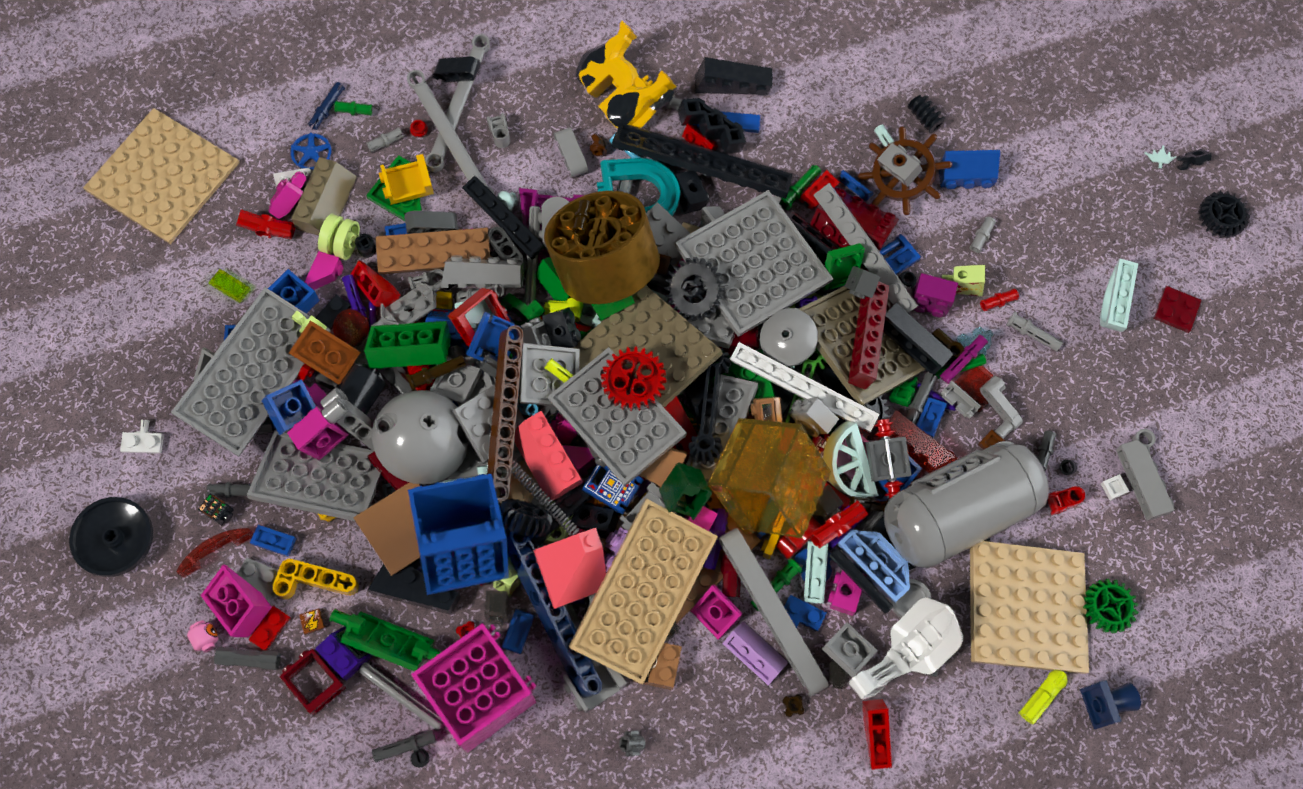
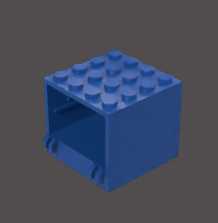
[408,474,509,595]

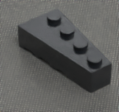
[695,57,773,96]
[368,564,461,615]

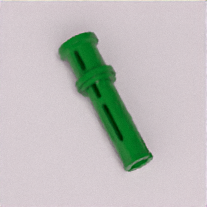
[780,165,821,210]
[750,558,803,612]

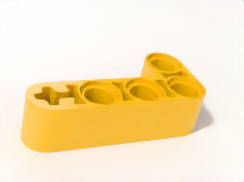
[273,559,359,600]

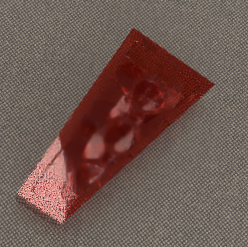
[877,410,959,473]

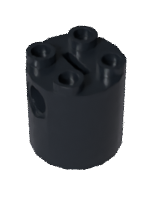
[339,364,386,415]

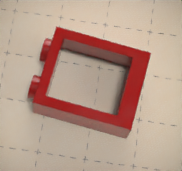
[448,288,510,346]

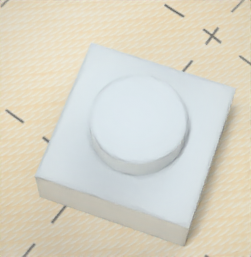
[1101,474,1130,501]

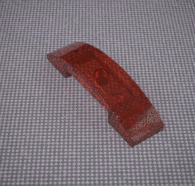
[176,528,254,578]

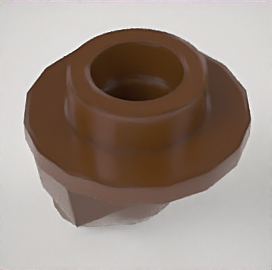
[590,134,607,156]

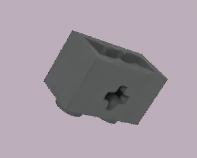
[845,266,881,299]

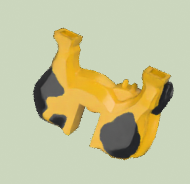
[576,20,677,129]

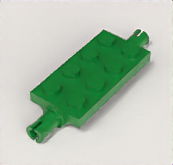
[330,608,443,672]

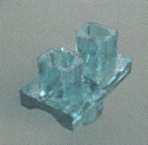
[957,327,993,356]

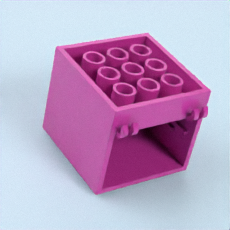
[411,623,536,753]

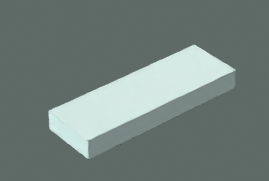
[804,541,828,604]

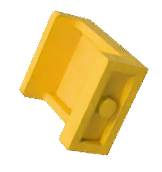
[378,154,434,205]

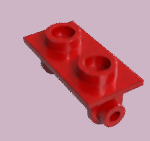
[682,124,718,151]

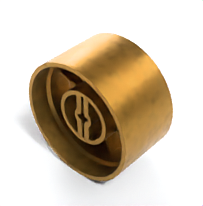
[544,191,660,304]

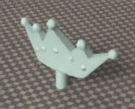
[1145,145,1176,168]

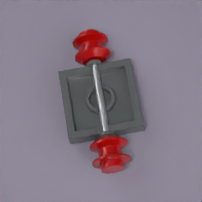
[865,419,912,499]

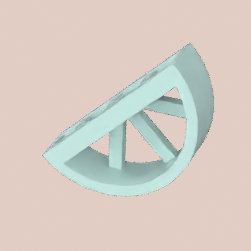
[1100,259,1138,332]
[823,421,878,498]

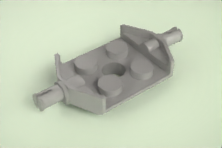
[371,280,442,326]

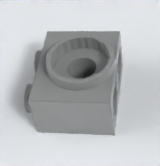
[788,398,839,437]

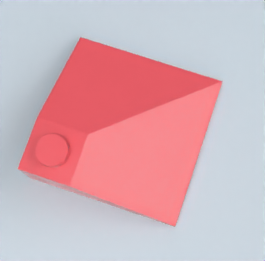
[533,528,606,609]

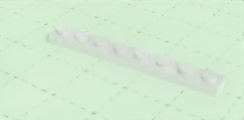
[730,342,879,433]

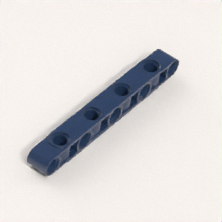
[506,531,602,698]

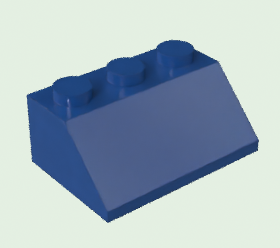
[938,150,1000,189]

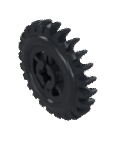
[665,257,725,321]

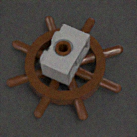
[857,126,952,216]

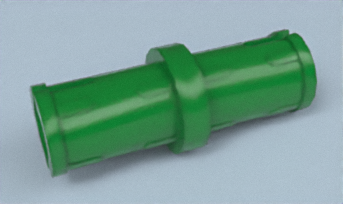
[334,101,372,116]

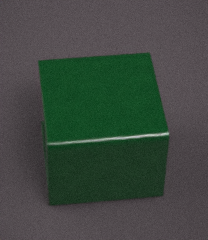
[659,463,712,521]

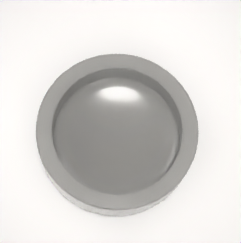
[890,579,931,618]

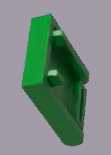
[822,243,865,291]

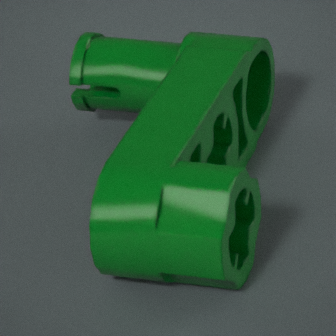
[500,293,545,323]

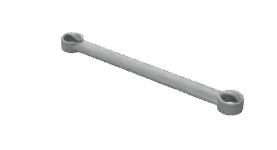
[425,34,490,172]
[407,70,494,194]

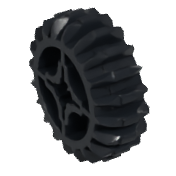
[1197,191,1250,239]
[499,499,552,538]

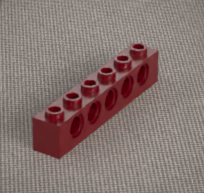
[848,282,889,390]

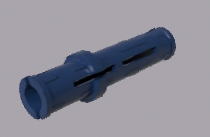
[308,82,345,130]

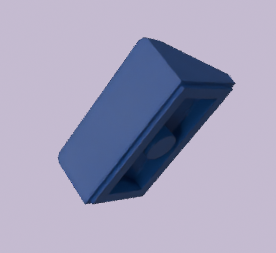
[839,170,874,201]

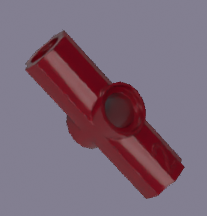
[721,551,741,597]

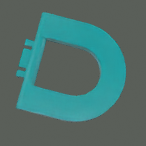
[597,158,680,216]

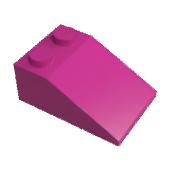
[200,565,272,638]

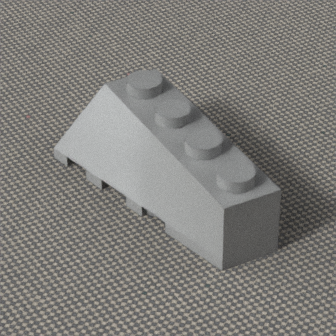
[441,255,524,288]

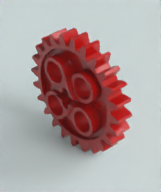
[601,346,667,411]

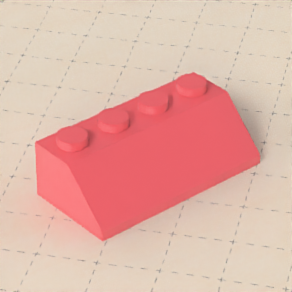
[514,411,584,501]

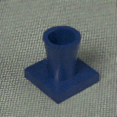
[1080,680,1141,730]

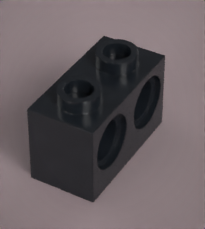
[570,503,619,539]

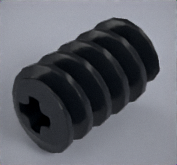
[907,95,946,134]

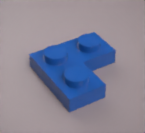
[784,595,826,632]

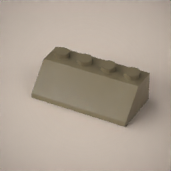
[291,157,357,236]

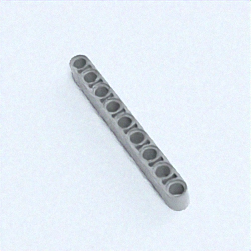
[718,528,829,697]

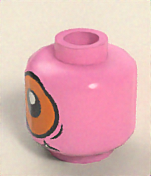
[187,620,219,653]

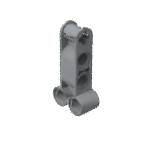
[321,388,385,451]

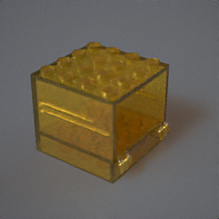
[708,418,831,538]

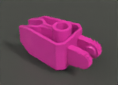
[269,171,306,219]
[550,412,578,445]

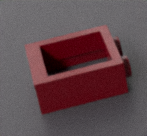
[279,648,346,716]

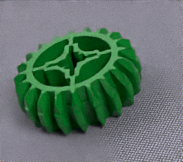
[1083,579,1139,634]

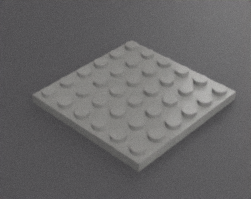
[674,190,833,337]

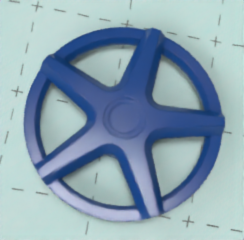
[291,132,332,170]

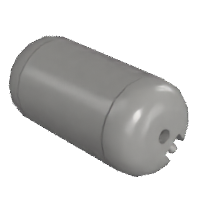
[884,441,1049,568]

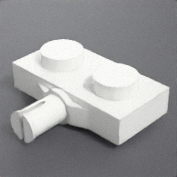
[120,420,164,454]

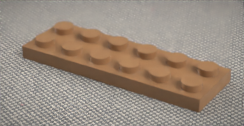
[376,228,490,274]

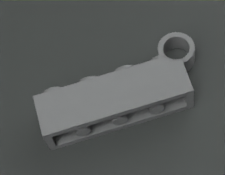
[1116,429,1175,521]

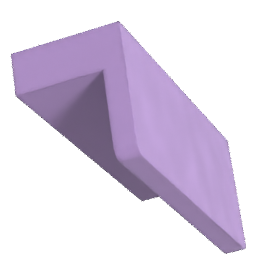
[723,622,788,685]

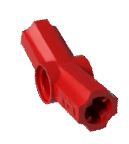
[236,209,295,239]
[810,500,868,548]

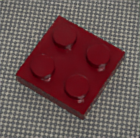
[1153,286,1202,333]

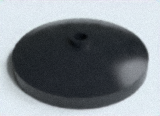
[69,497,153,577]

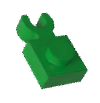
[889,377,918,407]

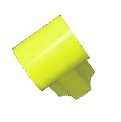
[544,298,584,322]

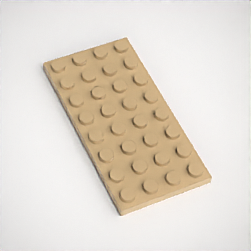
[569,498,718,685]

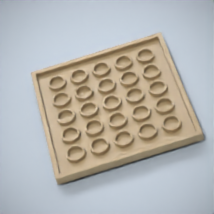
[83,108,240,244]
[970,541,1089,674]

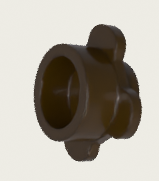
[782,695,805,717]

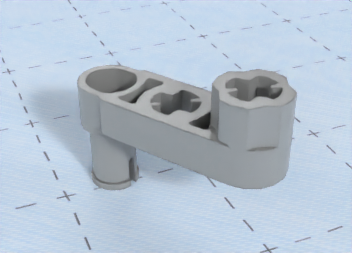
[980,376,1023,439]

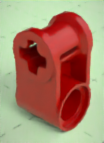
[1047,486,1085,516]

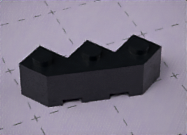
[678,98,746,154]

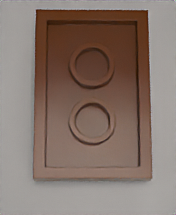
[289,320,361,385]

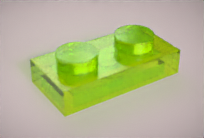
[208,269,251,303]

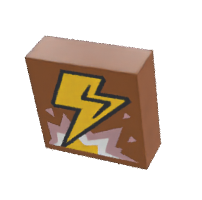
[299,608,325,635]

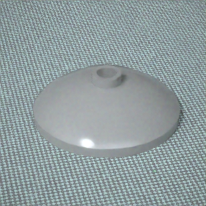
[760,308,818,366]

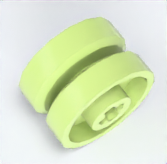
[318,214,360,260]

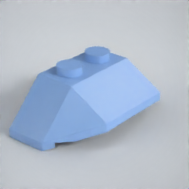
[838,530,910,603]

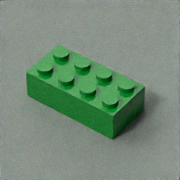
[364,321,451,368]

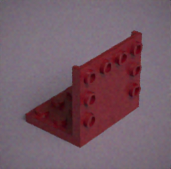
[809,188,899,272]

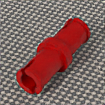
[980,288,1019,311]

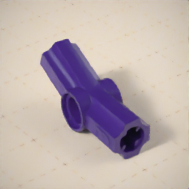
[703,508,729,570]

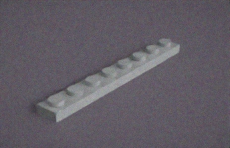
[814,183,918,313]

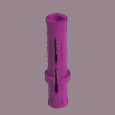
[940,334,988,384]

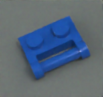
[880,234,921,275]

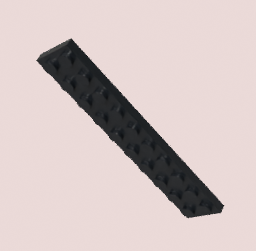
[611,122,793,199]

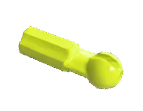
[1018,670,1068,725]

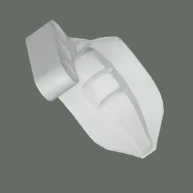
[849,598,963,700]

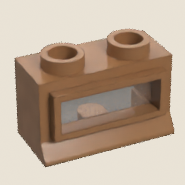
[751,396,784,439]

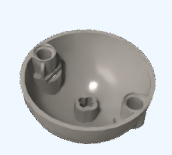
[372,390,471,484]

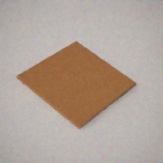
[353,482,420,576]

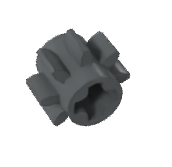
[619,730,645,757]

